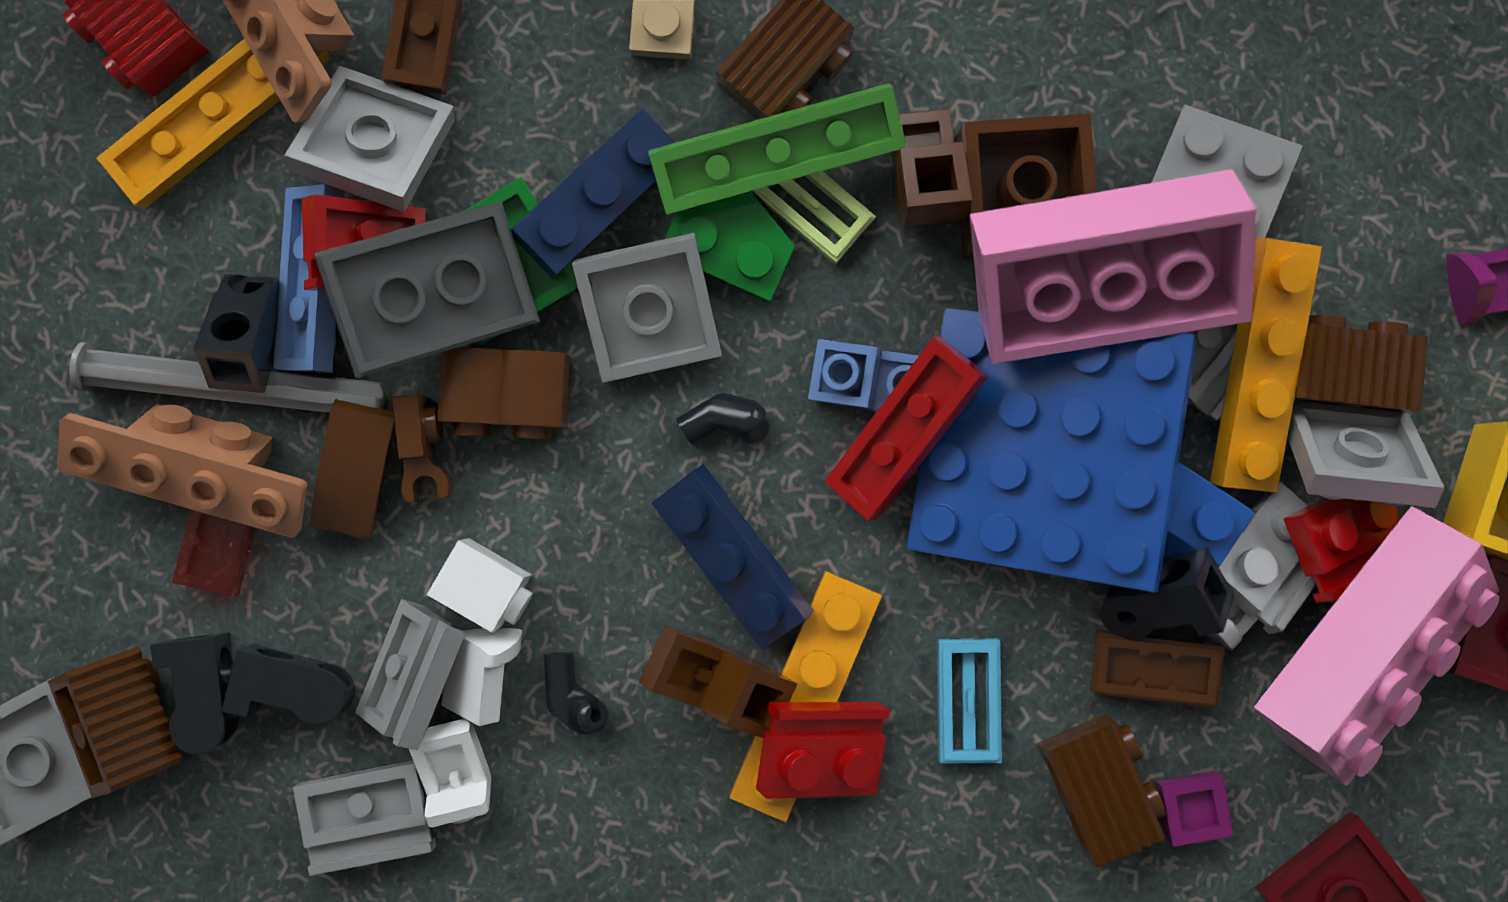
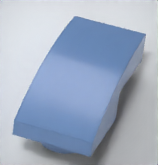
[808,339,918,412]

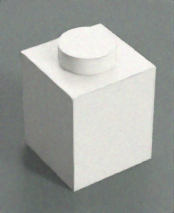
[427,538,533,632]

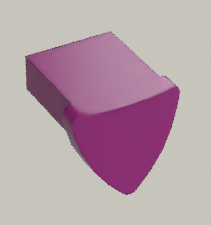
[1446,248,1508,326]

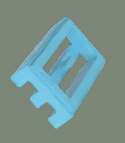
[937,638,1002,763]

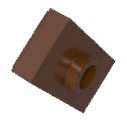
[1090,629,1224,708]

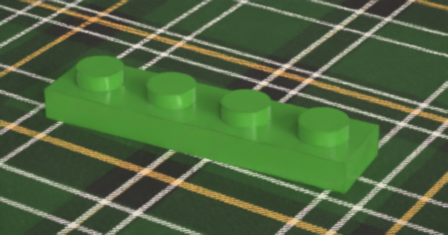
[649,83,907,215]

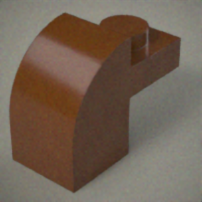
[891,109,972,228]
[639,625,797,738]

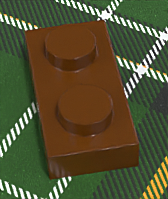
[381,0,463,95]

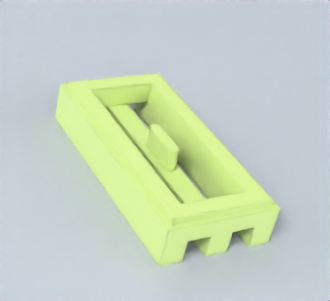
[751,171,876,265]

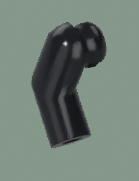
[676,393,770,444]
[543,652,609,735]

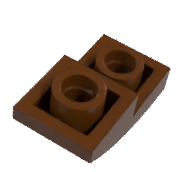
[309,399,395,539]

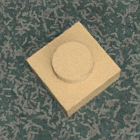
[629,0,695,60]

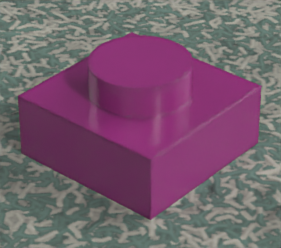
[1155,770,1234,847]

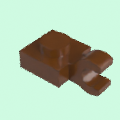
[392,394,453,503]

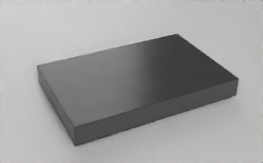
[314,201,540,378]

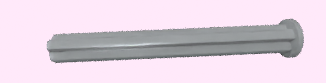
[69,342,386,413]

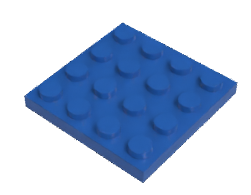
[907,308,1198,592]

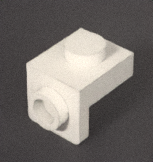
[409,718,491,827]

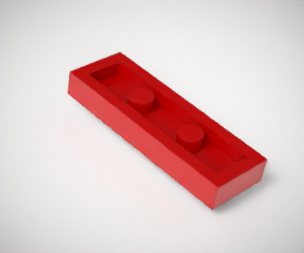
[825,336,989,521]

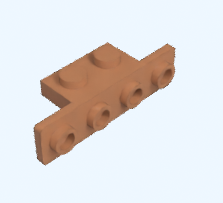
[223,0,354,122]
[57,404,307,538]

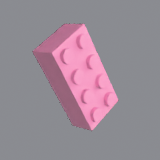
[970,169,1256,364]
[1254,506,1499,787]

